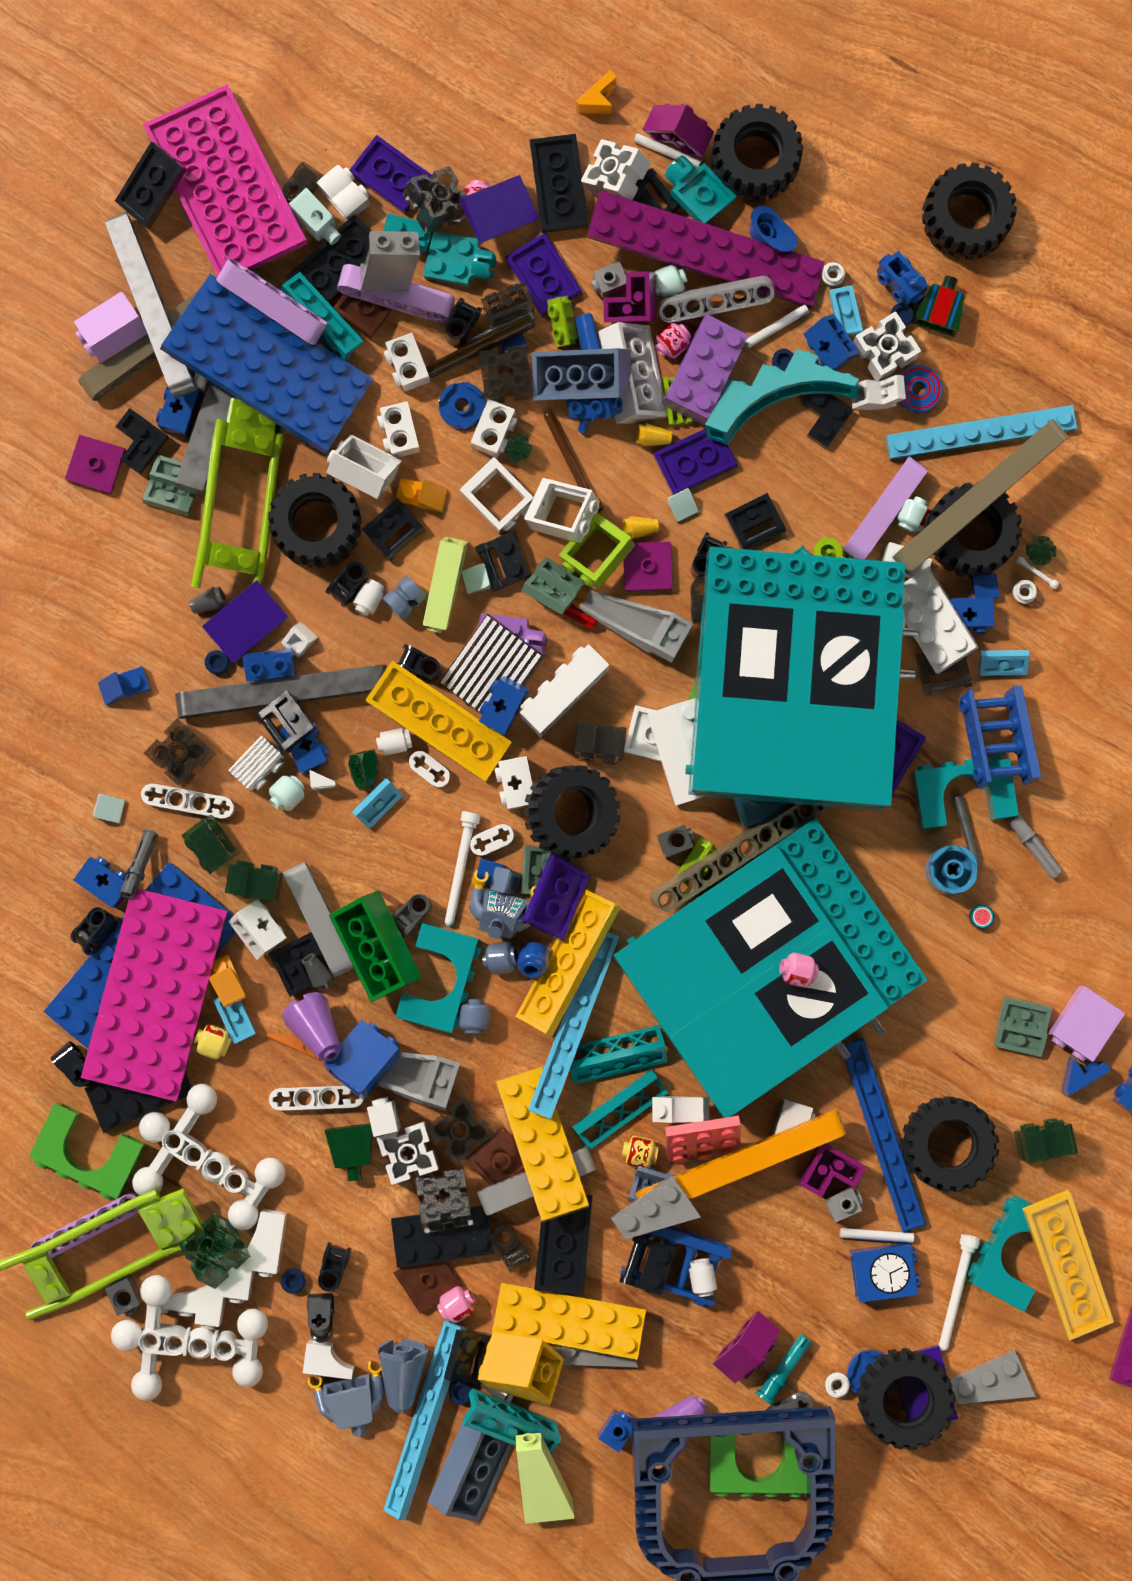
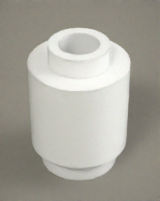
[353,579,385,616]
[376,728,413,756]
[689,1258,717,1297]

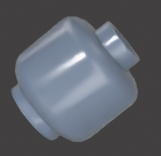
[482,941,519,975]
[459,999,491,1034]

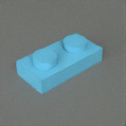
[828,285,863,336]
[978,650,1030,676]
[352,778,404,829]
[213,998,257,1044]

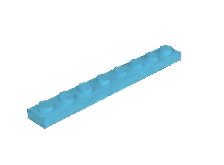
[885,405,1077,460]
[528,932,619,1120]
[383,1320,467,1520]

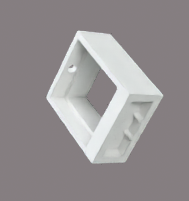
[326,435,402,499]
[459,457,534,535]
[524,478,600,543]

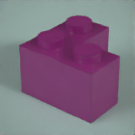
[642,104,714,157]
[603,272,656,323]
[797,1143,867,1198]
[713,1311,780,1383]

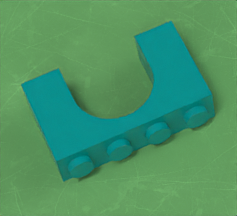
[911,755,1019,830]
[395,923,482,1033]
[968,1194,1036,1312]

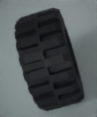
[711,104,803,202]
[922,163,1017,260]
[268,473,362,569]
[927,482,1022,578]
[523,765,621,858]
[901,1096,999,1192]
[857,1348,956,1450]

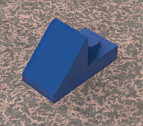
[98,666,151,705]
[1061,1057,1111,1096]

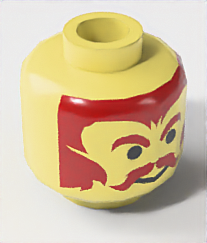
[193,1024,231,1060]
[622,1136,658,1169]

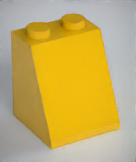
[478,1332,565,1406]

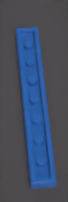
[844,1038,926,1232]

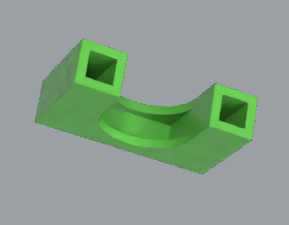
[29,1102,147,1201]
[709,1432,810,1497]

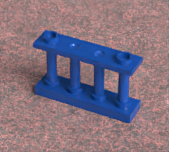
[959,685,1041,789]
[620,1226,732,1307]

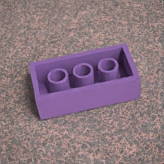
[661,314,748,425]

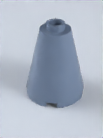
[378,1339,428,1412]

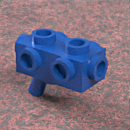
[876,250,928,307]
[567,398,623,433]

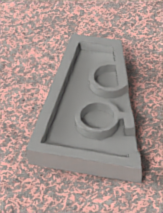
[611,1175,701,1239]
[555,1344,638,1367]
[949,1350,1036,1404]

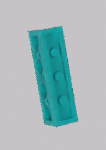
[281,272,363,362]
[570,1025,668,1084]
[573,1069,668,1150]
[463,1388,561,1455]

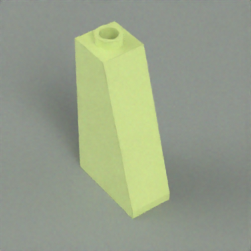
[423,536,468,633]
[516,1433,574,1524]

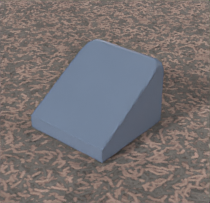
[490,867,522,896]

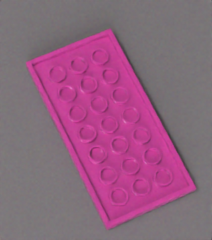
[143,84,308,276]
[81,889,228,1101]

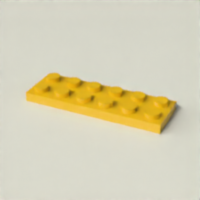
[365,661,512,782]
[515,889,621,1037]
[496,1067,589,1222]
[1022,1190,1114,1341]
[492,1283,646,1360]

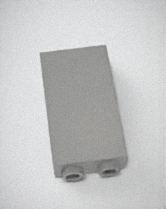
[360,231,420,291]

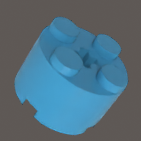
[924,845,978,895]

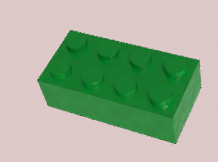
[329,890,422,1003]

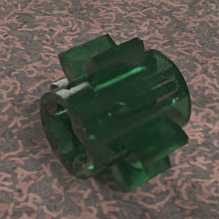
[504,433,533,464]
[1026,536,1056,565]

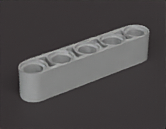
[659,276,774,323]
[283,861,354,978]
[477,1146,596,1215]

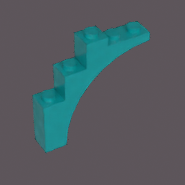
[705,349,859,445]

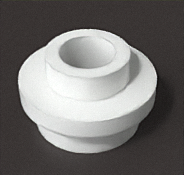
[821,262,845,286]
[1013,580,1037,604]
[825,1372,850,1398]

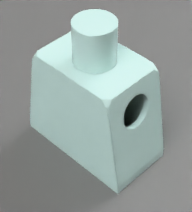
[289,188,341,245]

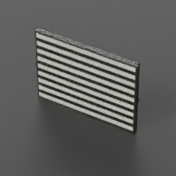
[439,614,546,712]

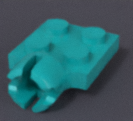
[664,155,737,224]
[423,231,497,287]

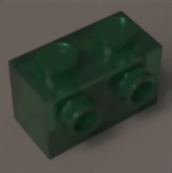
[181,814,240,874]

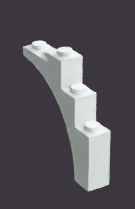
[161,1209,288,1330]

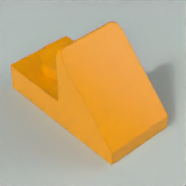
[576,70,617,115]
[396,478,447,512]
[209,954,247,1008]

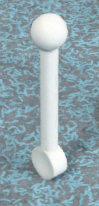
[1016,556,1059,589]

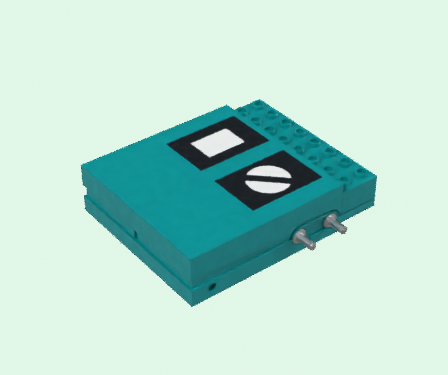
[685,547,918,811]
[613,818,927,1118]

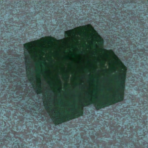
[225,860,284,902]
[1014,1118,1078,1163]
[179,1212,251,1289]

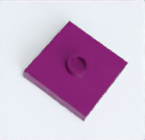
[65,434,126,495]
[623,542,672,592]

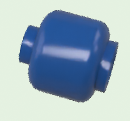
[517,942,550,978]

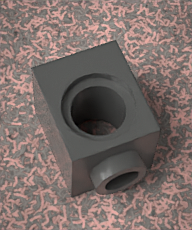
[657,825,695,859]
[105,1275,144,1317]

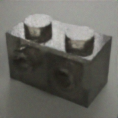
[481,282,534,328]

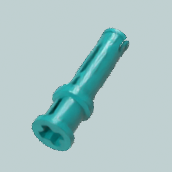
[755,1334,813,1406]

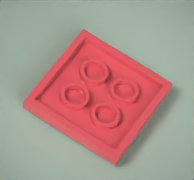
[665,1116,741,1164]

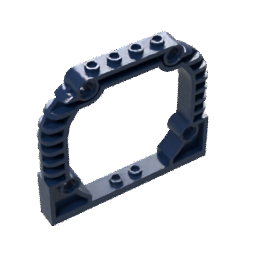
[631,1406,836,1581]

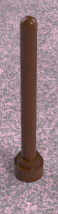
[544,411,605,513]

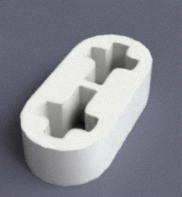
[409,751,450,788]
[470,824,514,856]

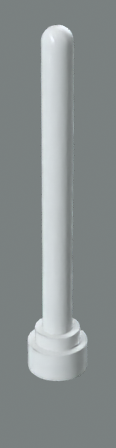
[445,811,481,926]
[939,1234,981,1351]

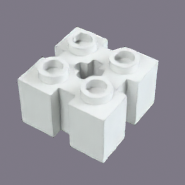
[581,139,651,200]
[853,312,921,381]
[377,1121,440,1185]

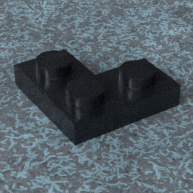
[801,394,854,449]
[115,408,169,475]
[268,932,322,997]

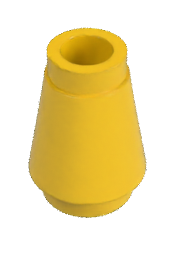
[636,423,672,446]
[622,516,659,540]

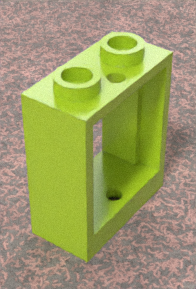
[559,513,635,589]

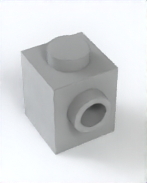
[591,261,626,300]
[823,1186,863,1222]

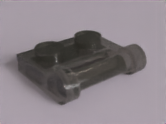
[915,653,973,696]

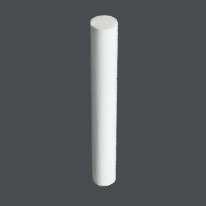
[633,133,702,167]
[745,305,809,349]
[840,1228,914,1243]

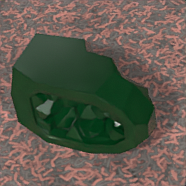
[348,749,379,791]

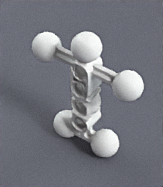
[132,1084,285,1230]
[111,1275,268,1401]

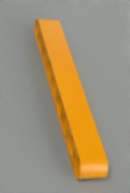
[635,1110,847,1200]

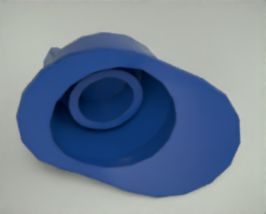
[749,206,798,252]

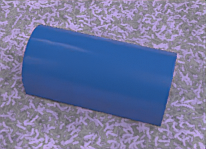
[575,313,601,350]

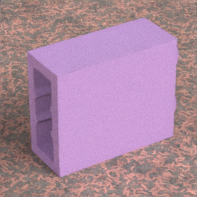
[74,291,148,363]
[1047,986,1125,1063]

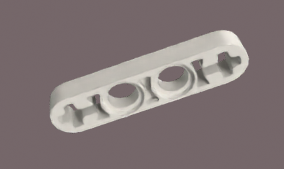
[141,784,235,819]
[269,1085,364,1110]

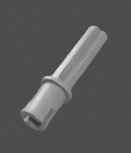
[1008,814,1062,879]

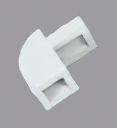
[851,375,906,410]

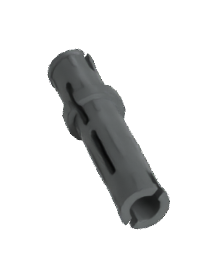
[119,829,159,899]

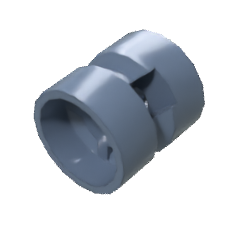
[382,576,427,621]

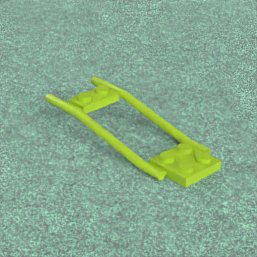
[191,398,284,588]
[0,1188,205,1320]

